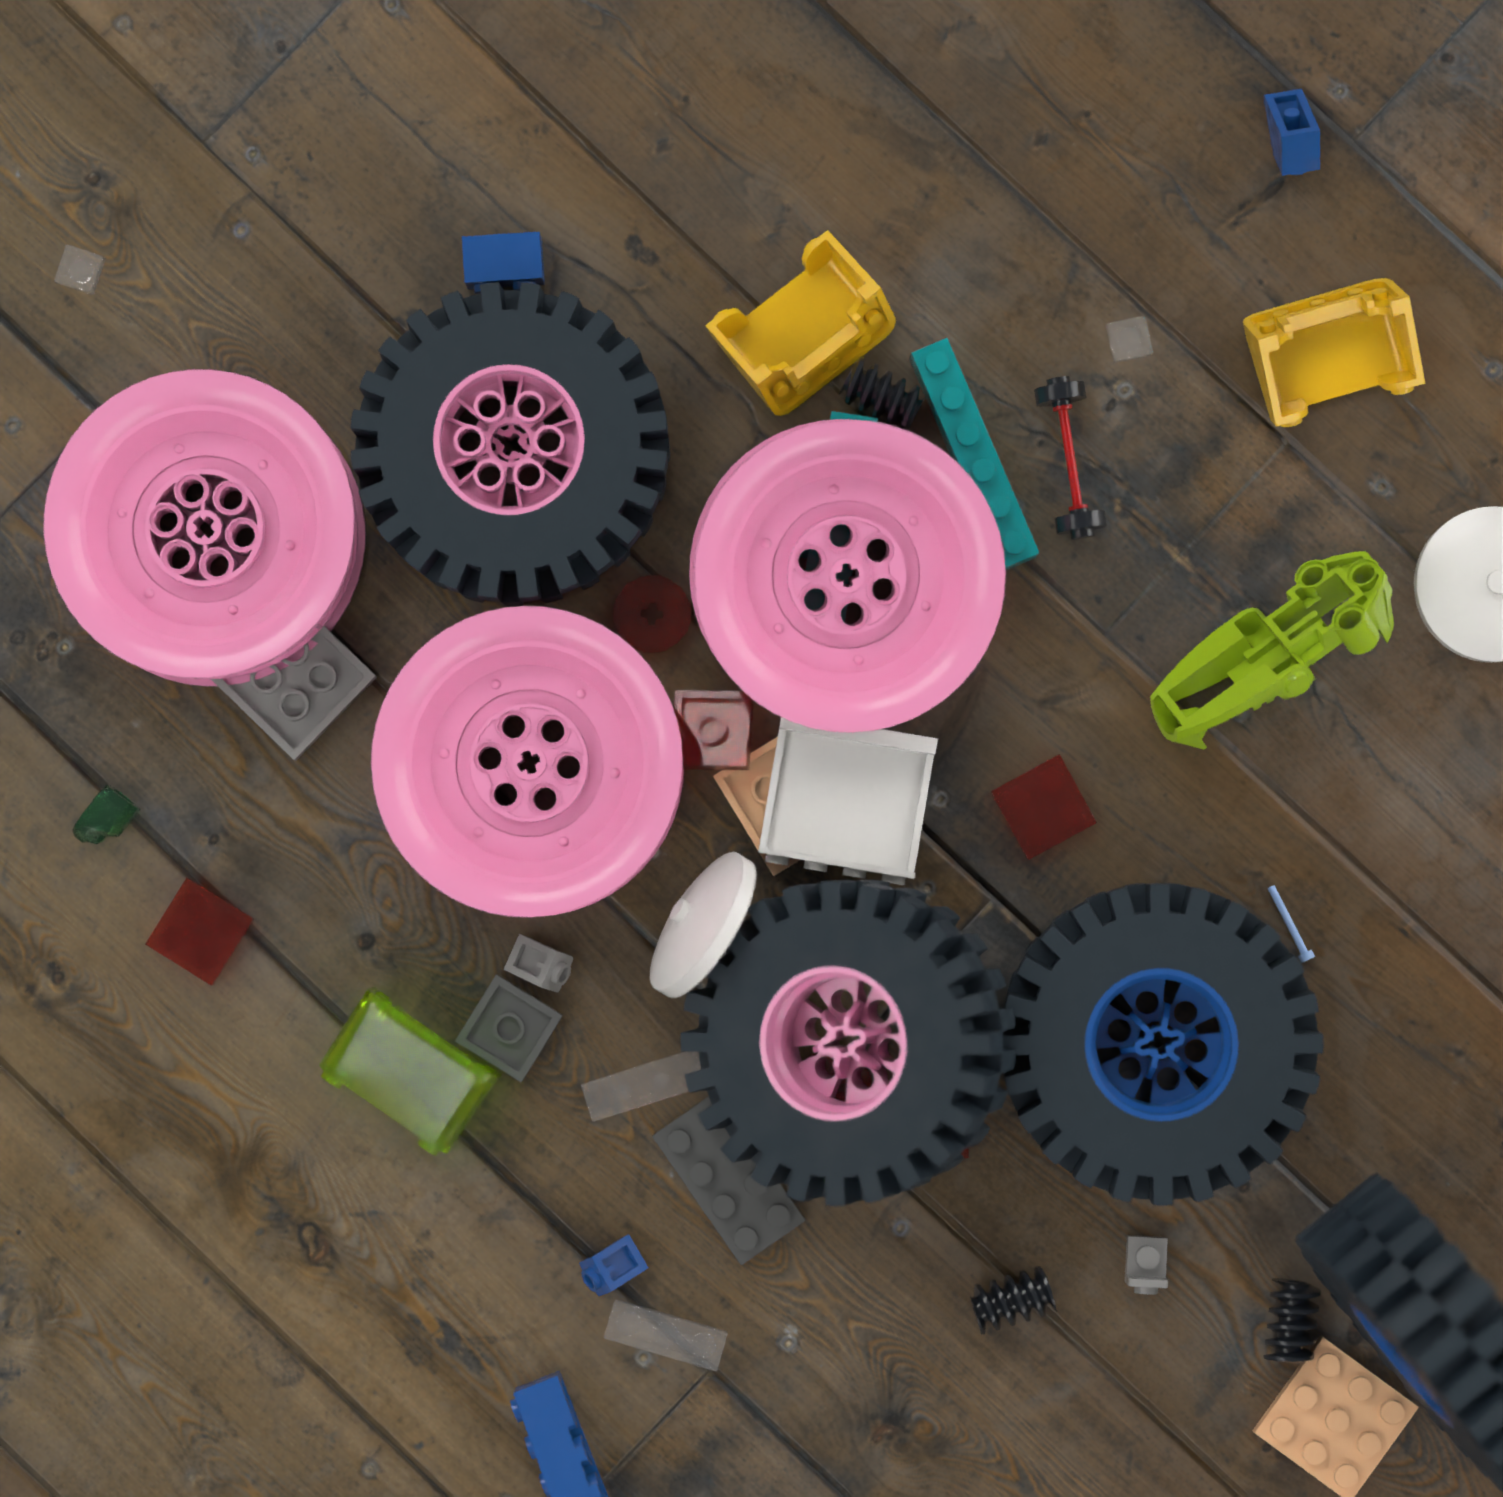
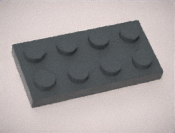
[652,1096,805,1265]

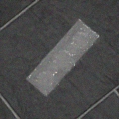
[604,1299,728,1371]

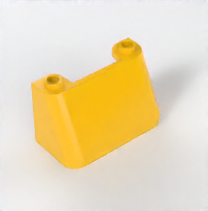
[705,230,896,416]
[1243,278,1425,427]

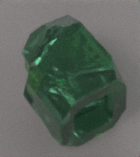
[72,785,141,844]

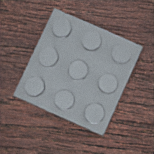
[211,626,377,761]

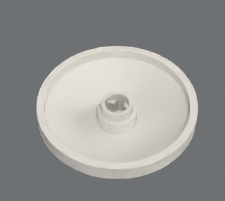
[1414,506,1503,663]
[650,852,756,998]

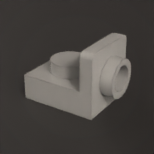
[504,934,573,992]
[1125,1235,1168,1295]

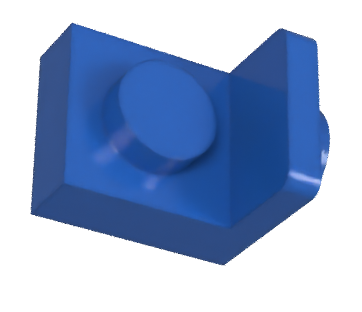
[579,1234,648,1296]

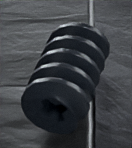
[839,356,926,431]
[970,1266,1057,1335]
[1263,1278,1321,1363]

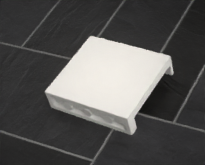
[758,717,938,885]

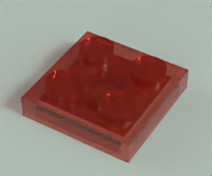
[674,690,754,770]
[990,754,1097,860]
[145,878,255,986]

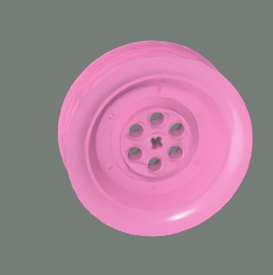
[44,370,366,686]
[689,419,1005,733]
[371,606,684,917]

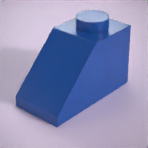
[1264,89,1320,176]

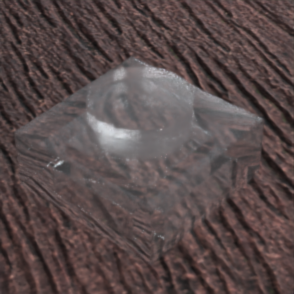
[54,244,106,295]
[1106,315,1153,363]

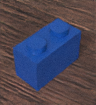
[462,231,545,294]

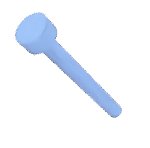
[1267,885,1315,963]

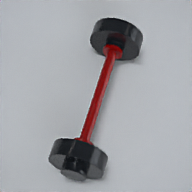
[1034,376,1107,540]

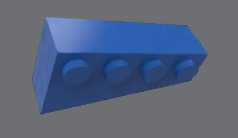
[510,1370,609,1497]

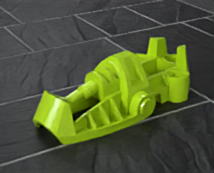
[1150,551,1394,750]

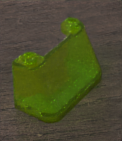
[319,987,502,1156]

